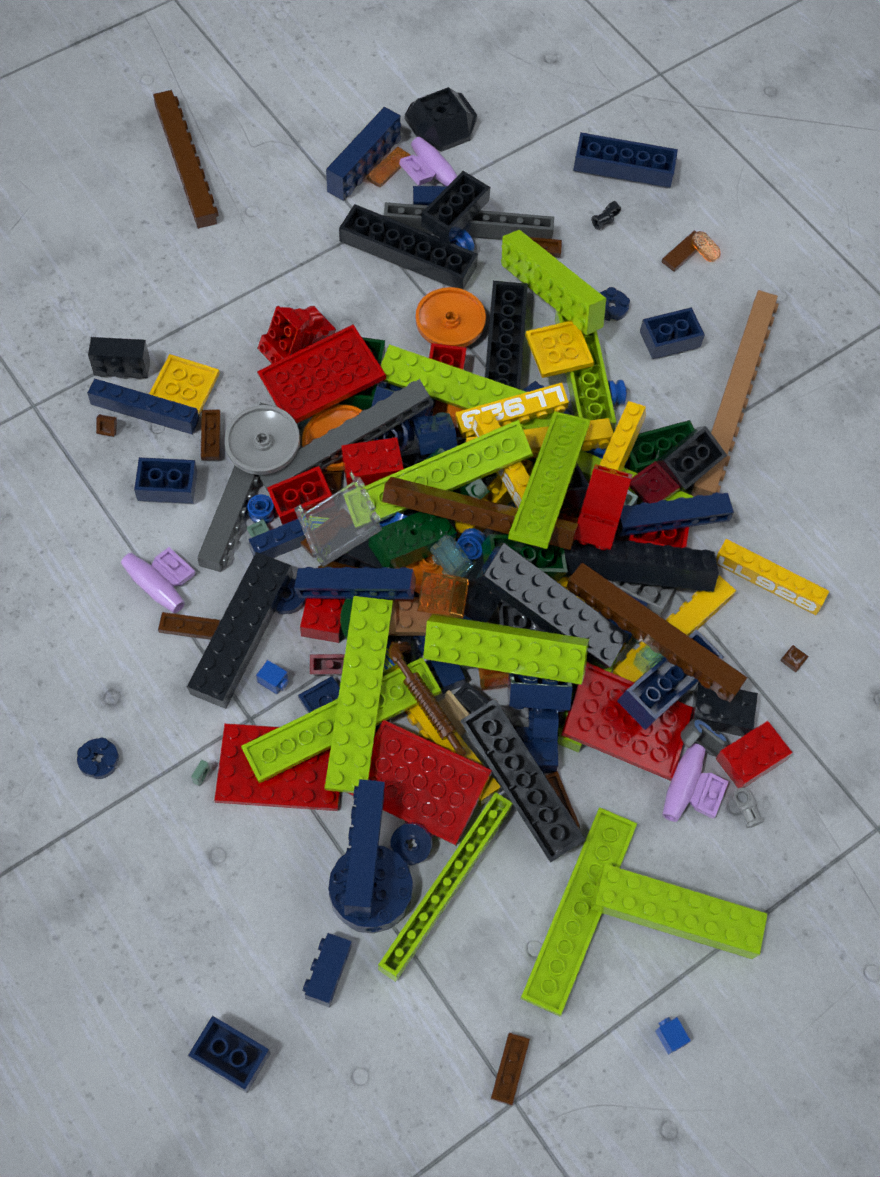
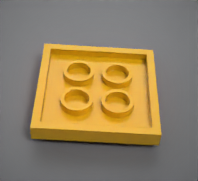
[525,321,594,378]
[149,354,220,416]

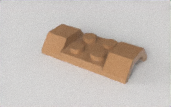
[384,597,455,636]

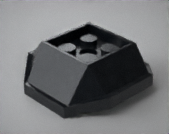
[404,87,477,152]

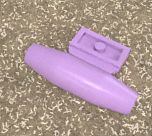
[399,137,457,186]
[121,547,195,613]
[662,743,729,822]

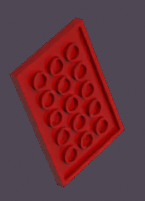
[257,324,386,424]
[561,662,693,781]
[348,720,492,846]
[214,723,340,811]

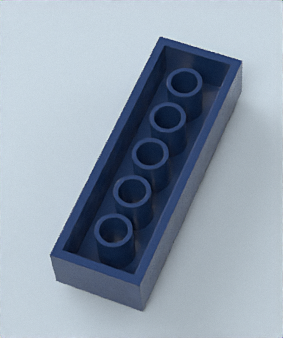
[326,107,401,201]
[573,132,678,188]
[617,629,724,730]
[340,779,385,918]

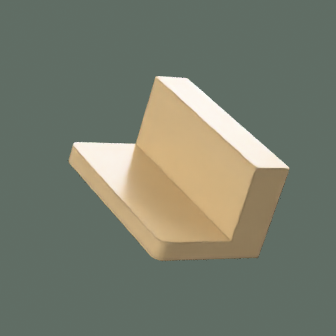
[439,690,470,736]

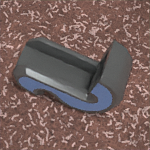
[681,718,728,757]

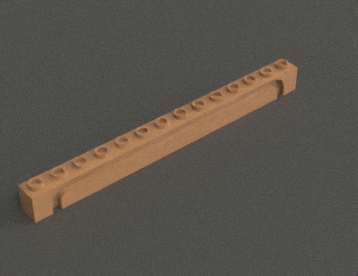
[691,290,779,496]

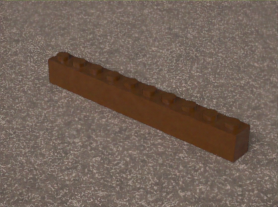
[153,90,219,229]
[382,477,578,550]
[566,563,748,702]

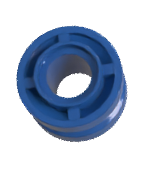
[450,230,475,251]
[608,380,627,406]
[247,494,275,524]
[456,528,486,559]

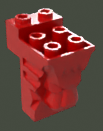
[257,306,336,364]
[575,464,633,550]

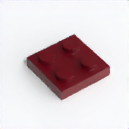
[629,461,680,503]

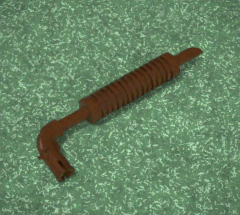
[388,641,466,755]

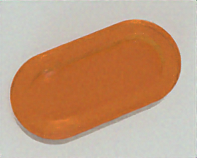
[691,231,721,262]

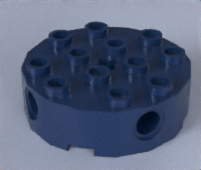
[328,846,413,934]

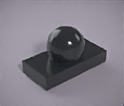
[454,681,489,713]

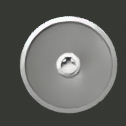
[225,405,300,475]

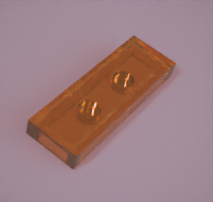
[367,146,411,188]

